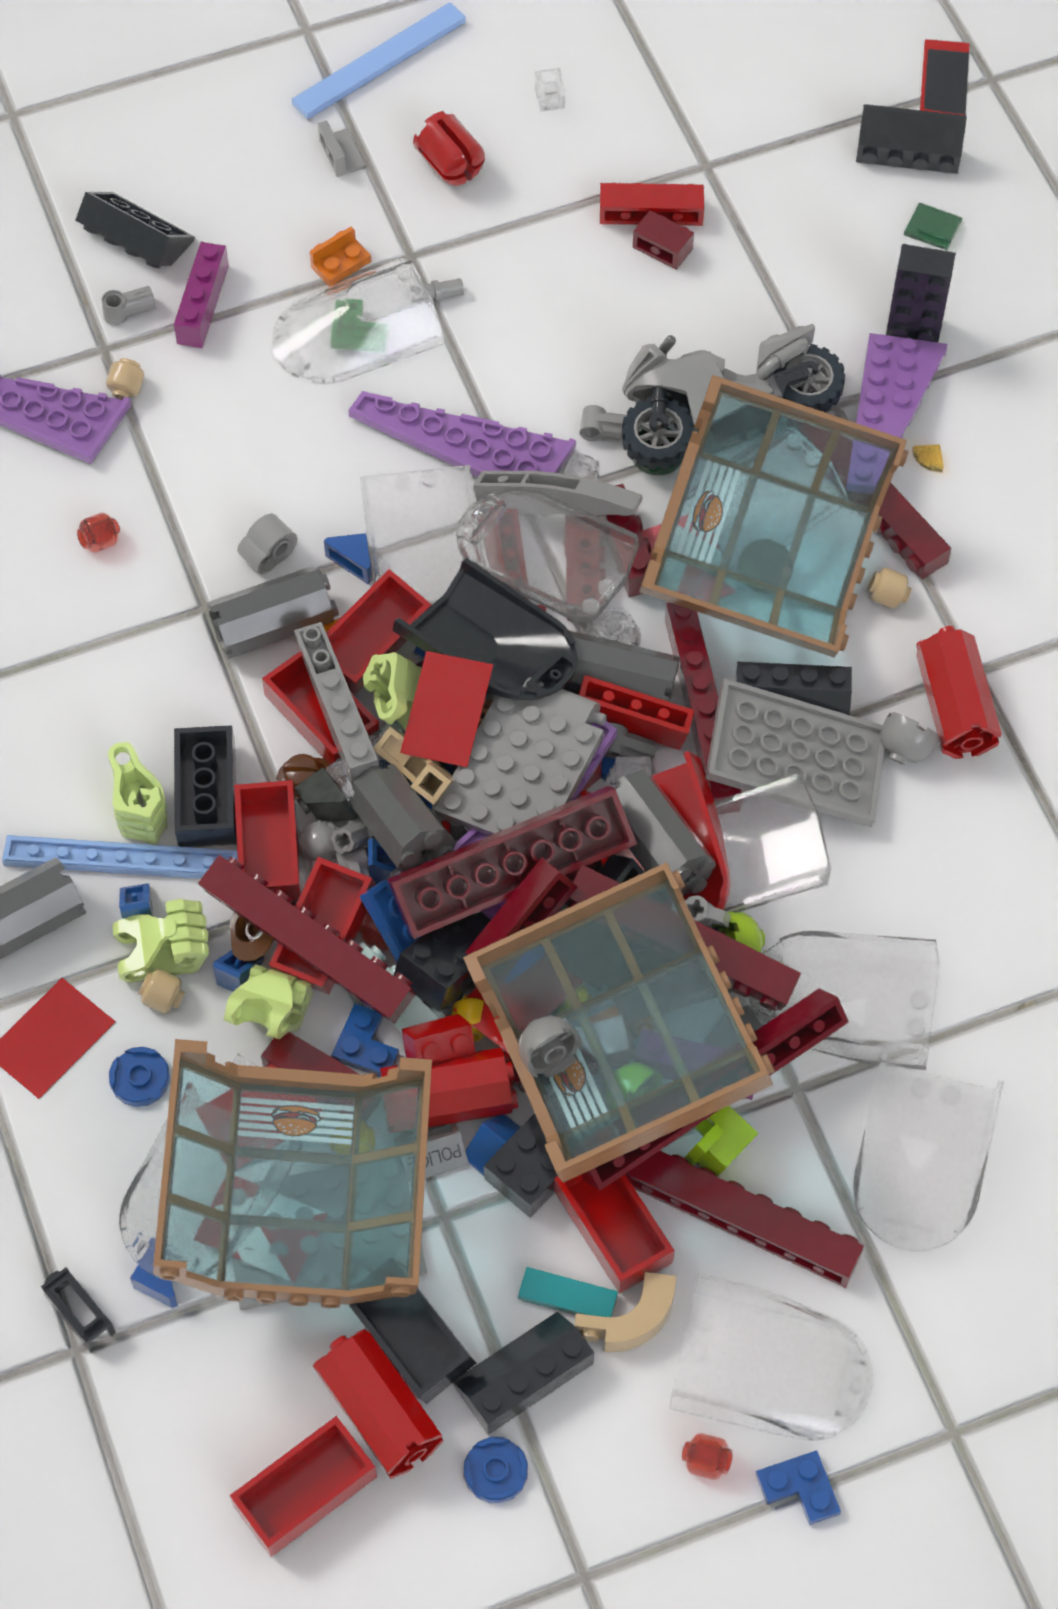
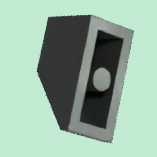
[294,768,358,821]

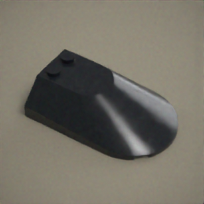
[392,558,578,700]

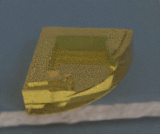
[912,444,944,472]

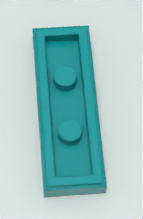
[518,1267,618,1317]

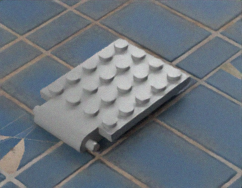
[434,677,607,836]

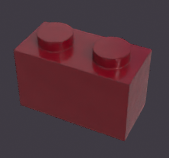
[632,210,694,270]

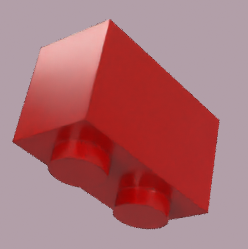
[401,1014,476,1065]

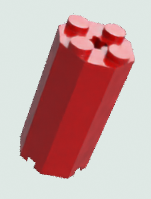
[916,626,1002,759]
[380,1048,519,1134]
[313,1329,444,1479]

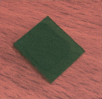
[904,202,963,251]

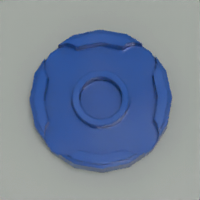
[109,1046,170,1107]
[464,1437,528,1503]

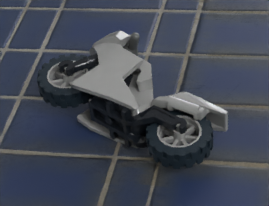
[622,324,845,470]

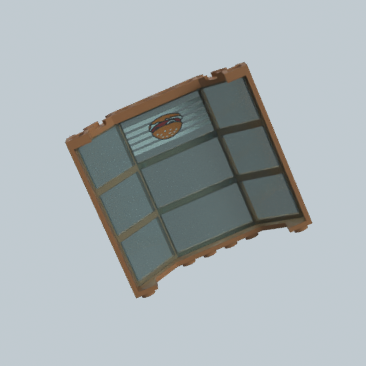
[639,375,909,658]
[463,862,775,1182]
[153,1039,432,1308]

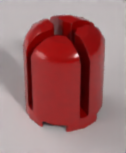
[413,111,485,186]

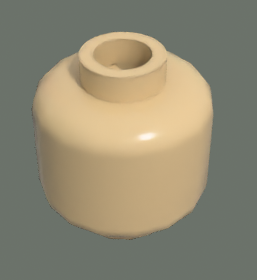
[106,358,144,400]
[867,568,911,609]
[138,969,185,1014]

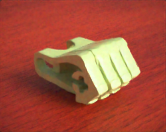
[363,652,422,731]
[108,742,168,845]
[112,899,209,983]
[223,965,313,1039]

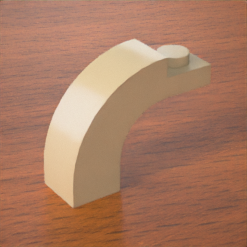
[373,726,454,805]
[574,1272,676,1352]

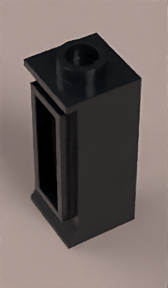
[41,1267,116,1353]

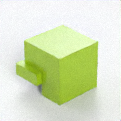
[684,1105,759,1177]

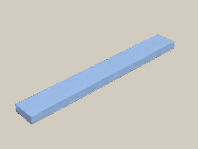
[292,2,466,120]
[2,835,238,879]

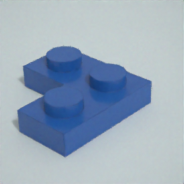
[331,1003,399,1077]
[755,1450,841,1525]

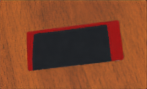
[920,39,970,115]

